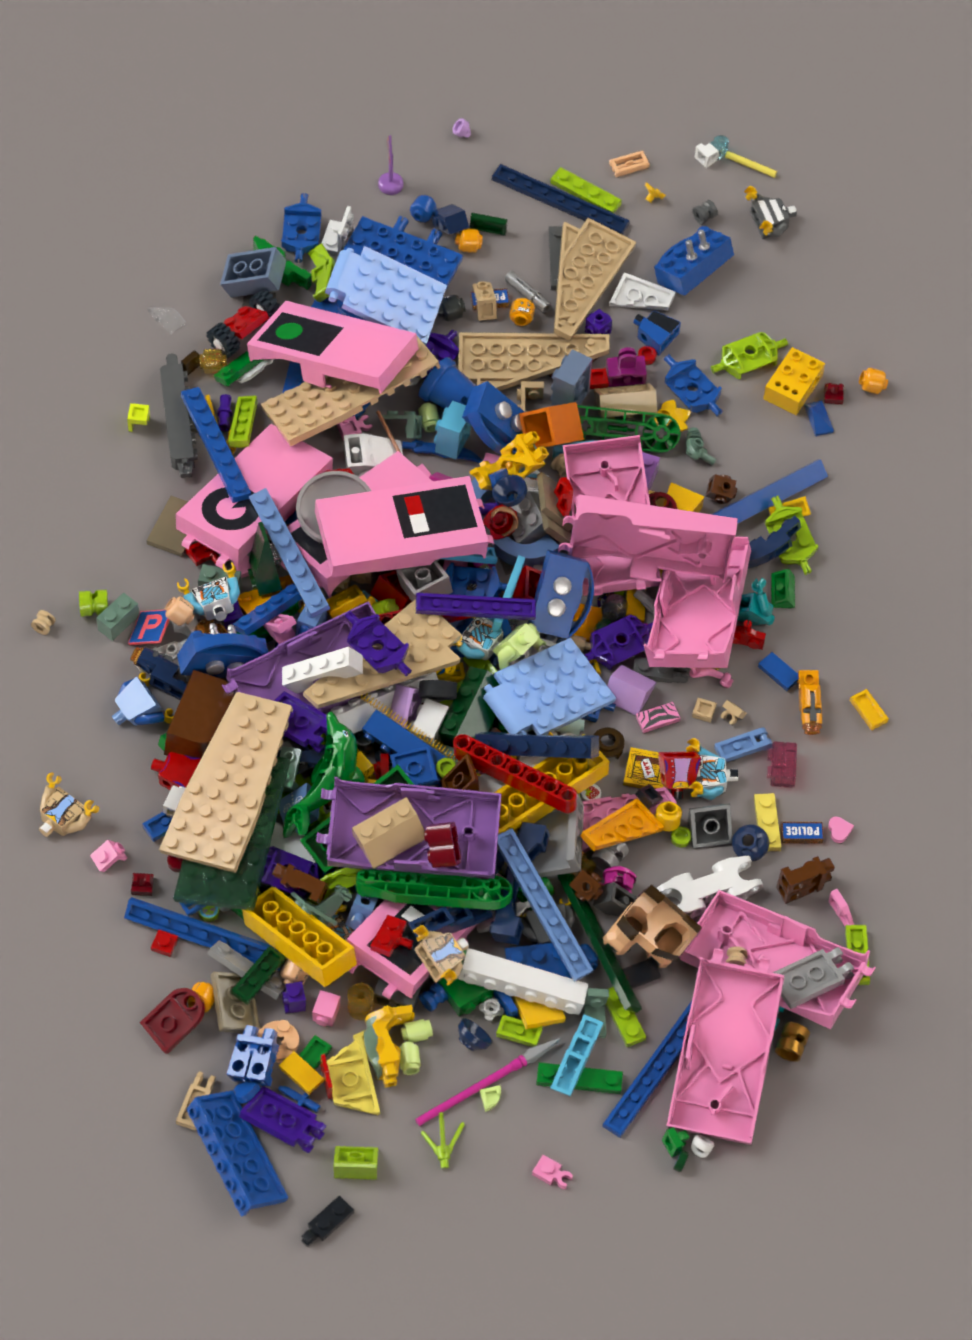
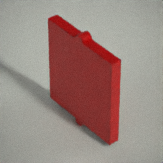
[320,1054,333,1099]

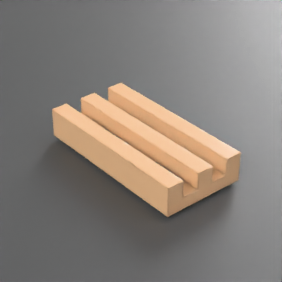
[609,150,650,177]

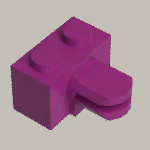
[606,347,647,387]

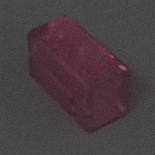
[767,741,797,788]

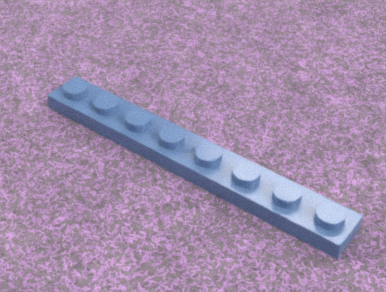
[249,488,330,618]
[497,828,593,982]

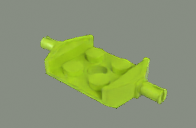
[711,332,788,380]
[765,496,819,575]

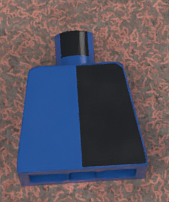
[633,311,681,356]

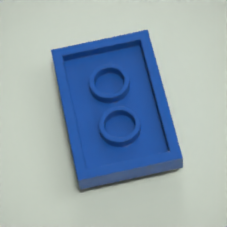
[505,943,572,979]

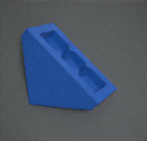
[804,400,834,436]

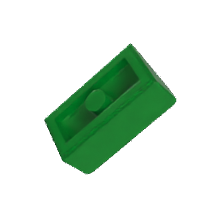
[771,569,795,608]

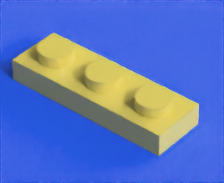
[754,793,781,852]

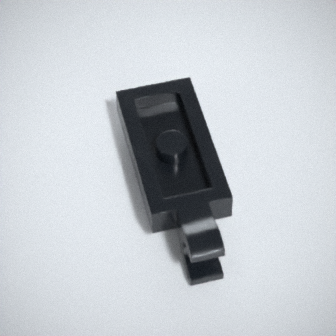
[301,1195,354,1247]

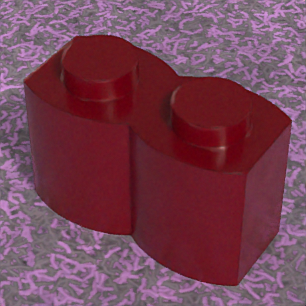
[424,822,461,868]

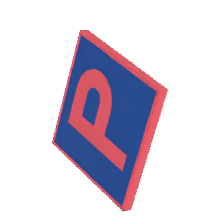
[128,610,170,645]

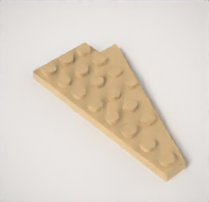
[553,218,636,341]
[458,333,609,391]
[303,599,462,709]

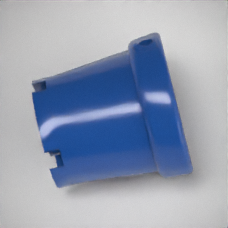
[418,357,477,409]

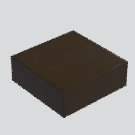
[181,350,201,376]

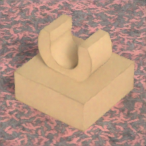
[721,700,747,725]

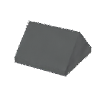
[687,803,733,848]

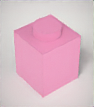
[312,990,341,1027]

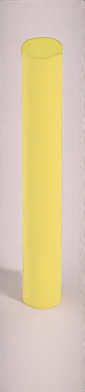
[725,151,777,178]

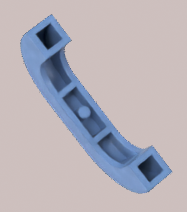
[471,478,559,569]

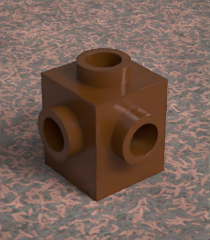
[705,474,737,504]
[569,869,604,901]

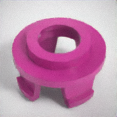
[603,866,637,893]

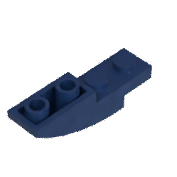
[748,515,801,569]

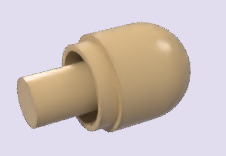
[570,635,591,652]

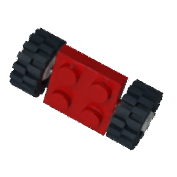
[206,289,281,359]

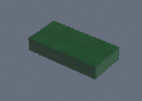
[470,213,508,236]

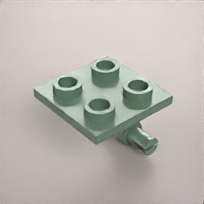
[291,885,352,926]

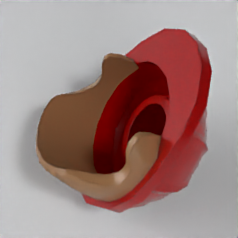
[483,505,519,540]

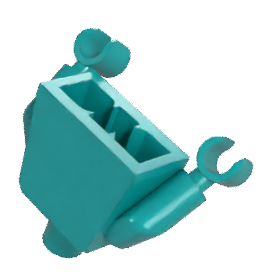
[737,578,775,626]

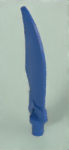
[402,440,482,463]

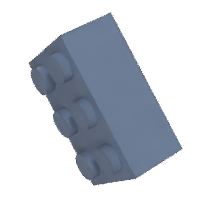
[220,247,286,298]
[550,349,592,406]

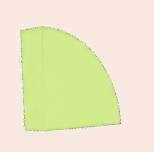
[480,1085,501,1112]

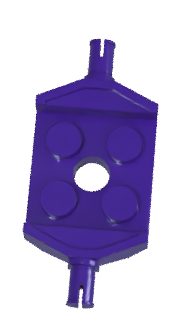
[410,329,459,381]
[344,611,412,676]
[584,615,653,670]
[243,846,318,898]

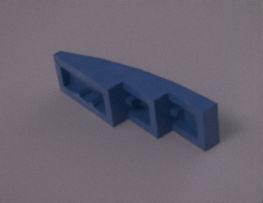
[408,906,493,938]

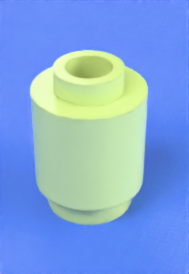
[418,403,439,432]
[401,1019,433,1043]
[399,1042,421,1075]

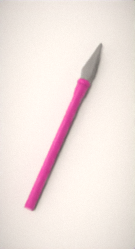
[415,1038,560,1126]

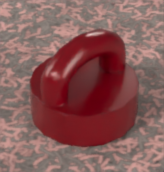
[167,855,188,872]

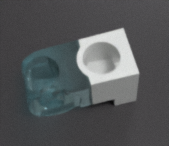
[694,135,729,168]

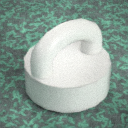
[691,1134,714,1158]

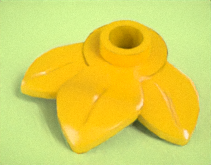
[654,400,691,432]

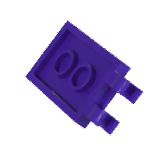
[274,691,327,753]
[239,1086,326,1153]

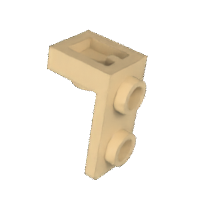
[473,281,497,321]
[517,381,544,412]

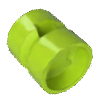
[79,589,108,617]

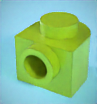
[372,599,399,615]

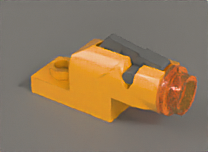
[798,670,822,735]

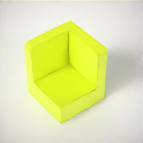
[127,403,150,432]

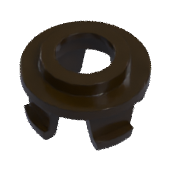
[593,727,625,760]

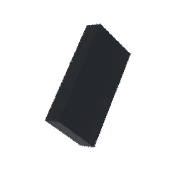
[622,958,661,989]

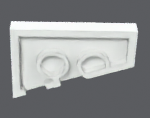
[609,272,675,310]

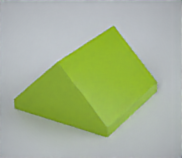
[334,1146,378,1180]

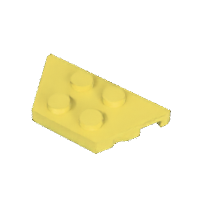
[327,1035,380,1115]

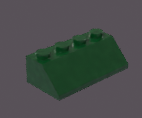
[438,666,499,748]

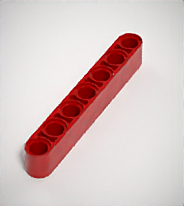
[453,734,577,813]

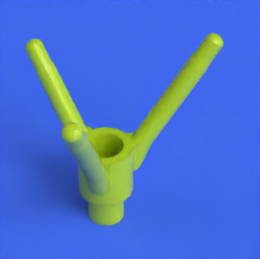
[421,1112,465,1169]

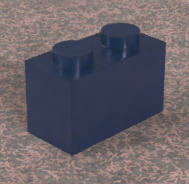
[432,204,469,235]

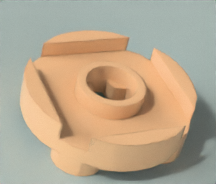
[258,1020,299,1063]

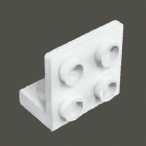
[322,206,354,256]

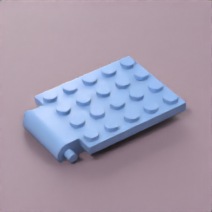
[325,246,447,345]
[483,638,616,735]

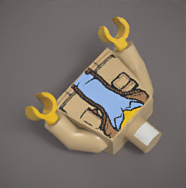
[39,772,99,837]
[413,925,468,986]

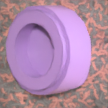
[453,118,471,138]

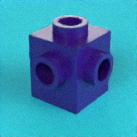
[585,309,612,334]

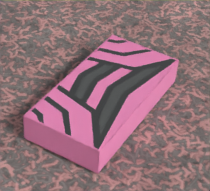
[636,702,680,733]

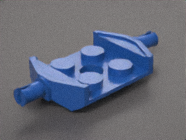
[281,193,321,263]
[664,354,723,416]
[445,562,507,597]

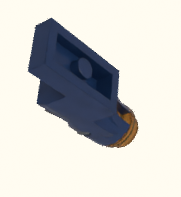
[130,646,187,700]

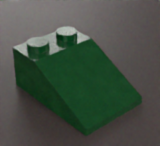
[247,522,282,596]

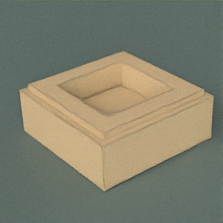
[692,698,717,723]

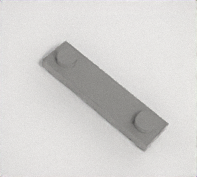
[207,940,286,1000]

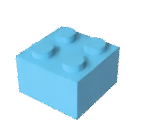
[434,401,471,459]

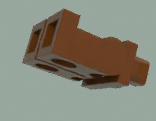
[776,856,835,904]
[272,863,330,904]

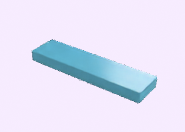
[491,555,525,632]

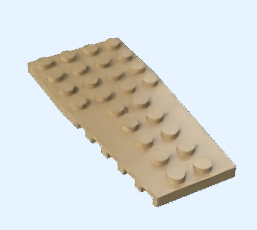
[261,336,440,447]
[159,692,293,873]

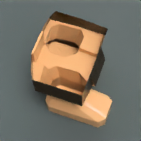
[603,884,702,968]

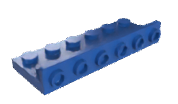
[187,1090,289,1217]

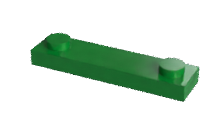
[214,350,264,386]
[536,1062,623,1094]

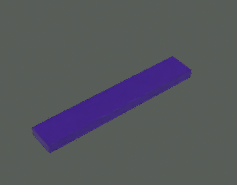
[416,593,536,620]

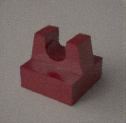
[824,383,844,405]
[131,873,154,896]

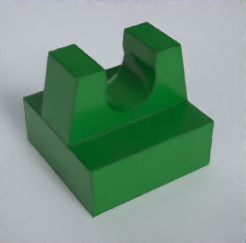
[662,1127,689,1158]

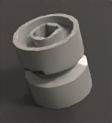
[591,842,629,872]

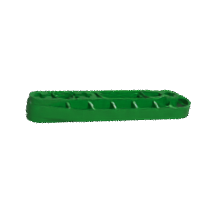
[576,405,680,452]
[356,869,512,910]

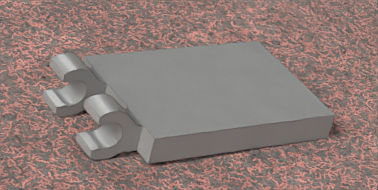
[773,947,854,1009]

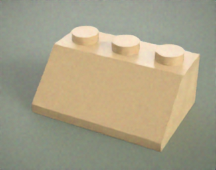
[594,383,657,419]
[352,797,425,869]

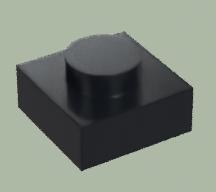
[635,784,663,809]

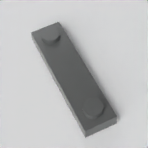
[548,226,563,290]

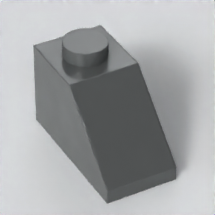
[593,882,637,916]

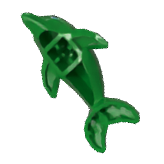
[283,712,365,838]

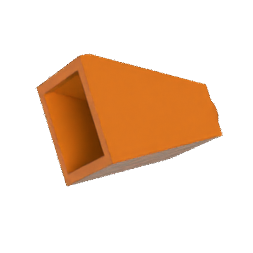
[519,402,584,448]

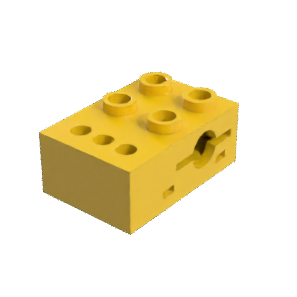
[763,347,825,416]

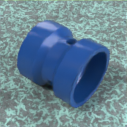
[419,983,448,1012]

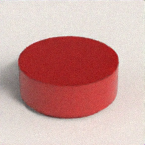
[638,346,657,365]

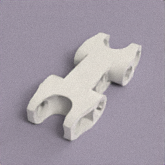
[657,856,763,918]

